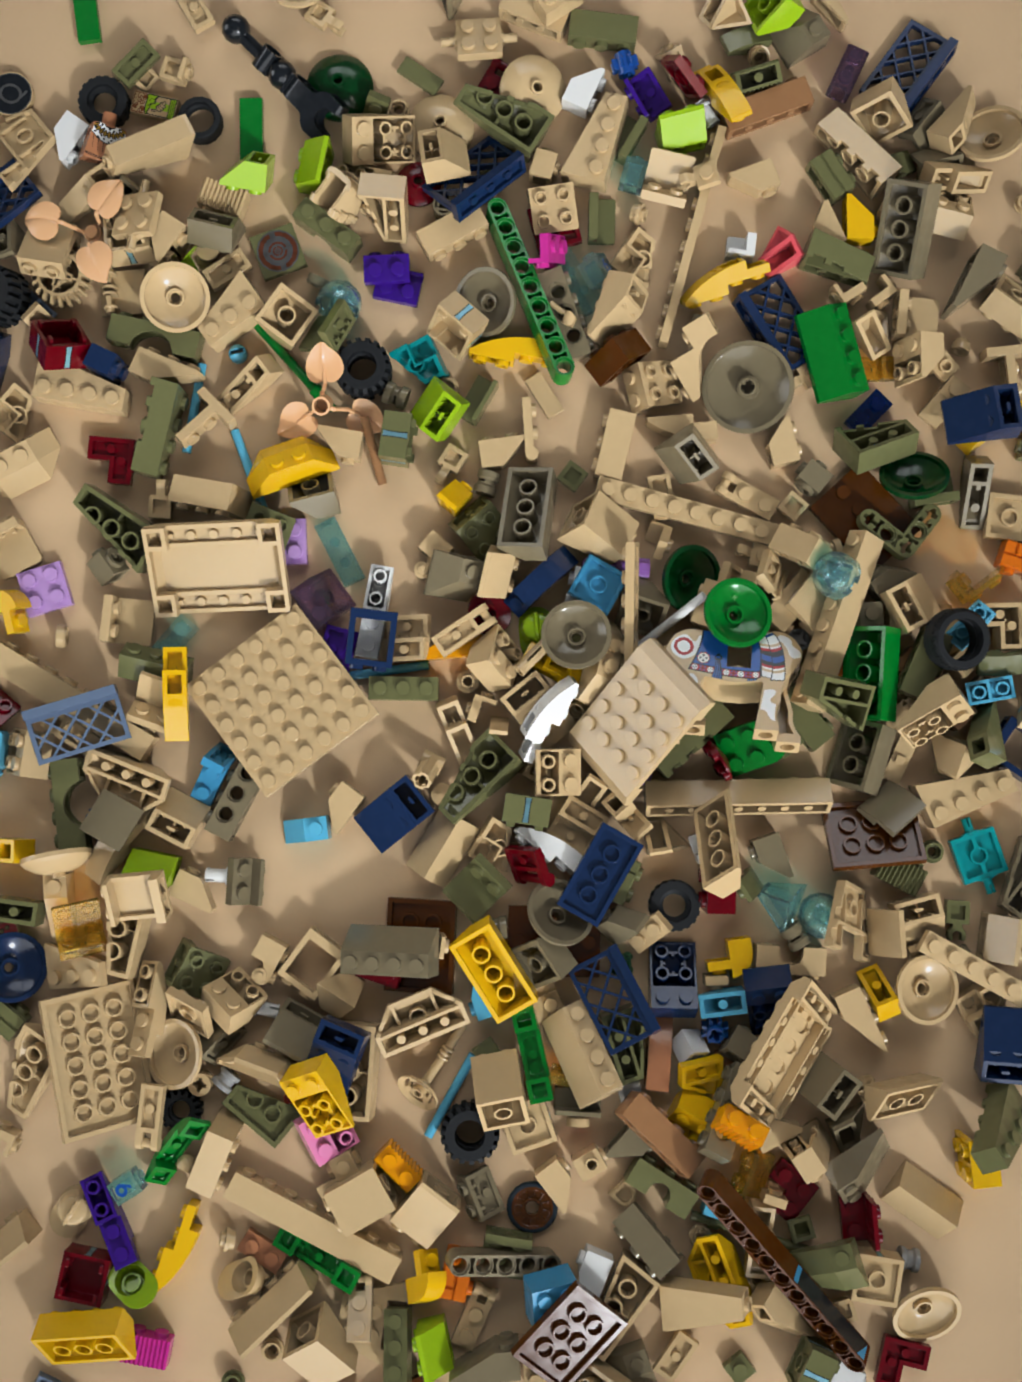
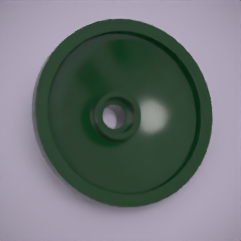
[307,55,374,122]
[879,452,950,500]
[662,544,720,614]

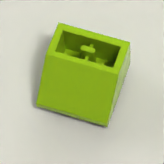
[654,104,707,154]
[219,151,275,195]
[410,376,471,442]
[121,847,183,888]
[412,1313,455,1382]

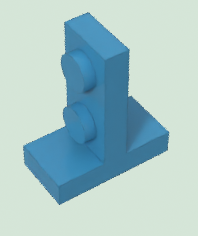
[190,742,237,806]

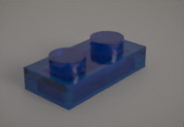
[844,389,893,429]

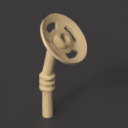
[397,1025,467,1110]

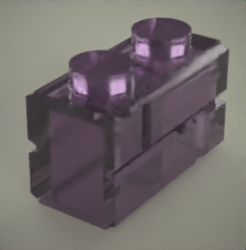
[825,44,869,104]

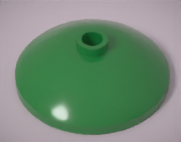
[704,578,772,648]

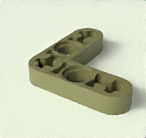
[856,504,941,561]

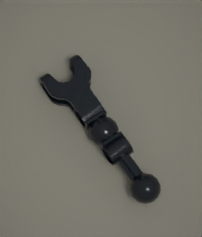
[222,14,350,138]

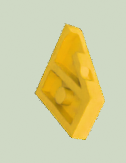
[677,1054,724,1095]

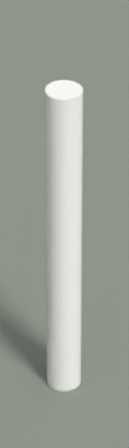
[638,592,707,646]

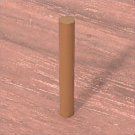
[360,416,387,485]

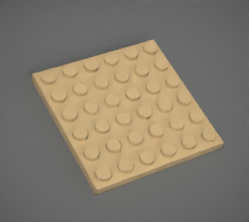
[188,603,379,798]

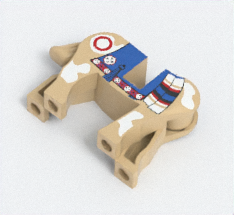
[663,629,802,753]

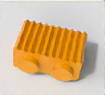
[710,1102,770,1152]
[374,1138,423,1193]

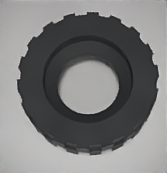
[78,75,132,127]
[648,879,701,932]

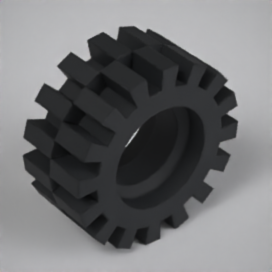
[163,1086,204,1130]

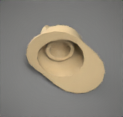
[50,1184,92,1238]
[218,1256,269,1301]

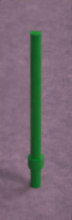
[254,324,336,412]

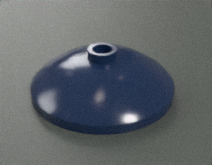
[0,932,47,1003]

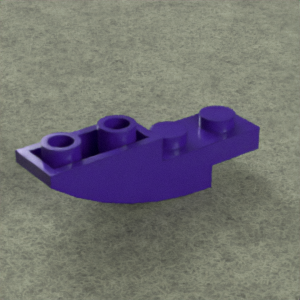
[80,1171,140,1271]

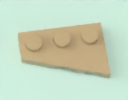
[44,942,108,989]

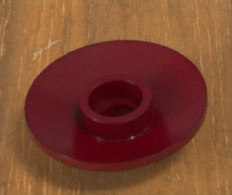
[398,162,441,207]
[468,594,511,634]

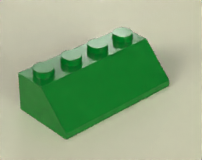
[794,302,870,404]
[842,626,901,722]

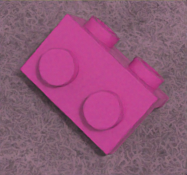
[528,233,568,270]

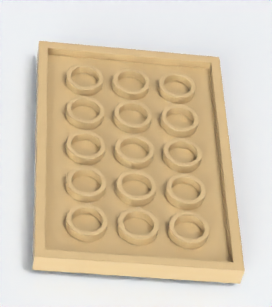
[38,979,151,1144]

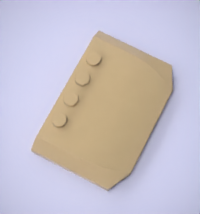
[730,976,838,1131]

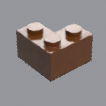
[584,328,652,387]

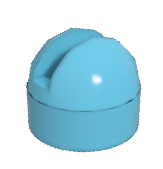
[229,344,248,364]

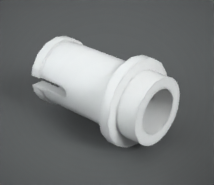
[696,98,720,130]
[205,867,228,885]
[254,1002,280,1019]

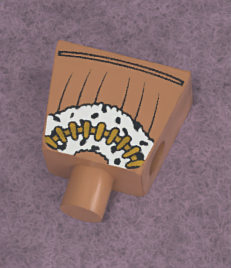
[78,111,127,165]

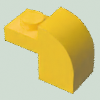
[0,589,32,635]
[704,935,753,978]
[405,1248,447,1304]

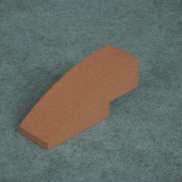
[644,1017,673,1092]

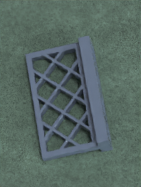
[21,684,132,766]

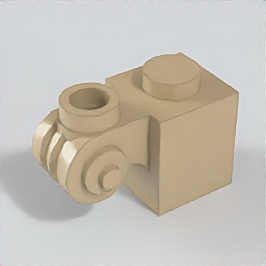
[414,530,455,581]
[251,932,290,985]

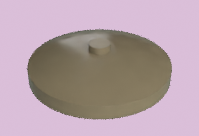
[702,340,795,434]

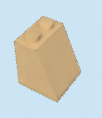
[557,490,640,564]
[470,1048,530,1132]
[322,1156,399,1238]
[390,1169,462,1249]
[282,1301,358,1382]

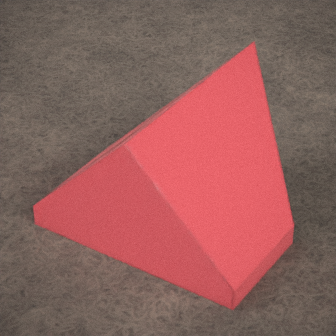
[758,226,804,279]

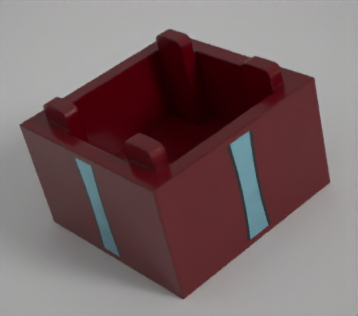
[29,318,92,370]
[54,1242,114,1308]

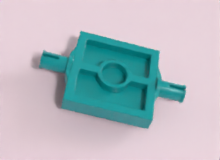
[947,817,1009,894]

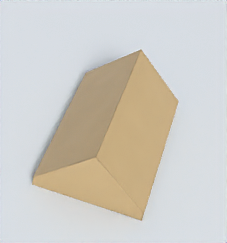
[406,810,480,888]
[864,1073,944,1122]
[879,1159,964,1239]

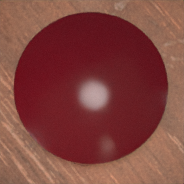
[702,740,732,782]

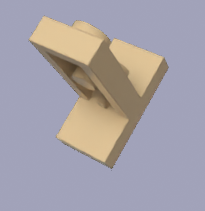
[979,344,1022,397]
[175,386,238,449]

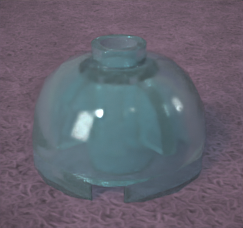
[315,280,362,321]
[812,551,861,600]
[797,892,834,939]

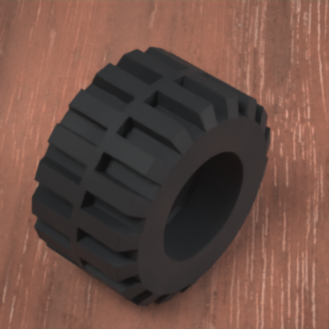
[0,265,32,328]
[337,337,392,400]
[440,1099,500,1165]

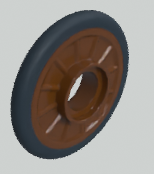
[507,1181,558,1233]

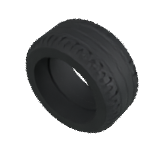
[923,608,991,671]

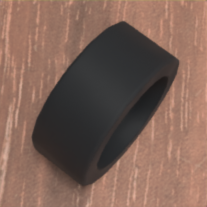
[178,97,224,145]

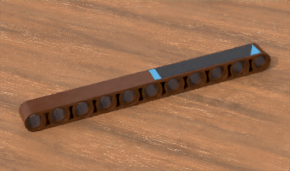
[697,1168,870,1372]

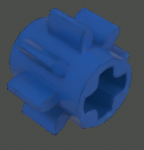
[610,50,639,80]
[701,1017,729,1044]

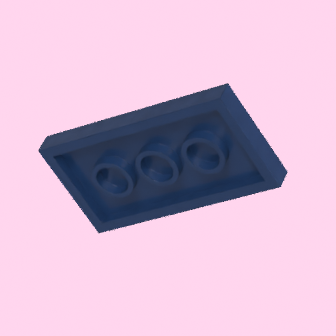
[556,822,644,927]

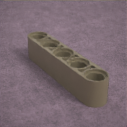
[444,1247,561,1277]

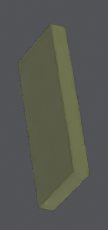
[397,56,444,96]

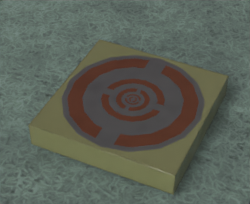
[249,223,308,282]

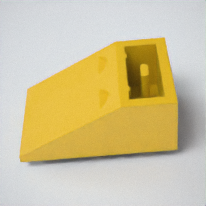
[279,1053,355,1138]

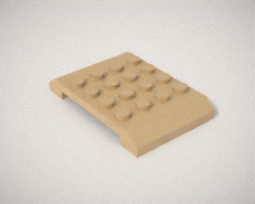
[141,518,292,618]
[568,638,716,806]

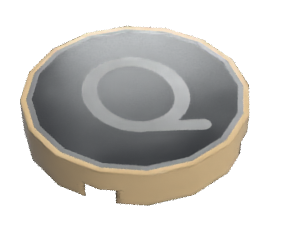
[0,72,35,118]

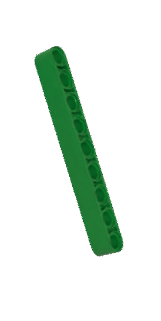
[485,197,575,385]

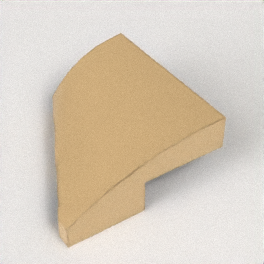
[609,226,656,290]
[0,382,33,443]
[466,815,512,878]
[956,983,1006,1039]

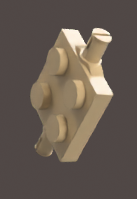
[441,17,518,61]
[111,179,163,253]

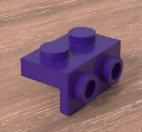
[623,66,673,123]
[363,251,410,285]

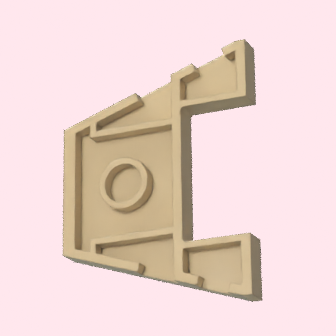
[0,108,56,192]
[824,880,870,963]
[339,1282,408,1366]

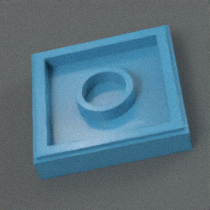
[567,553,625,616]

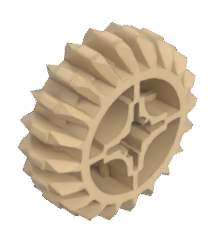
[31,248,94,309]

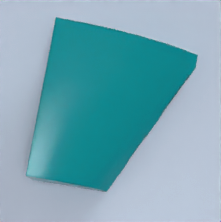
[389,334,450,385]

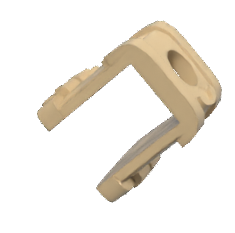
[309,166,363,225]

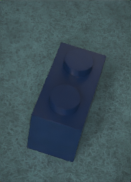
[82,343,129,386]

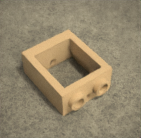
[277,925,342,1001]

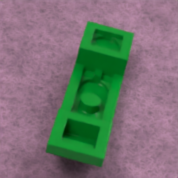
[511,1005,554,1105]
[144,1117,211,1185]
[272,1228,362,1295]

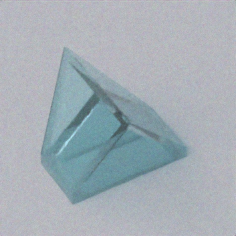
[758,882,807,933]

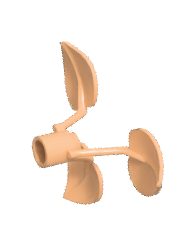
[25,179,124,283]
[277,342,383,439]

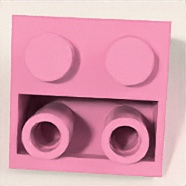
[293,1116,360,1167]

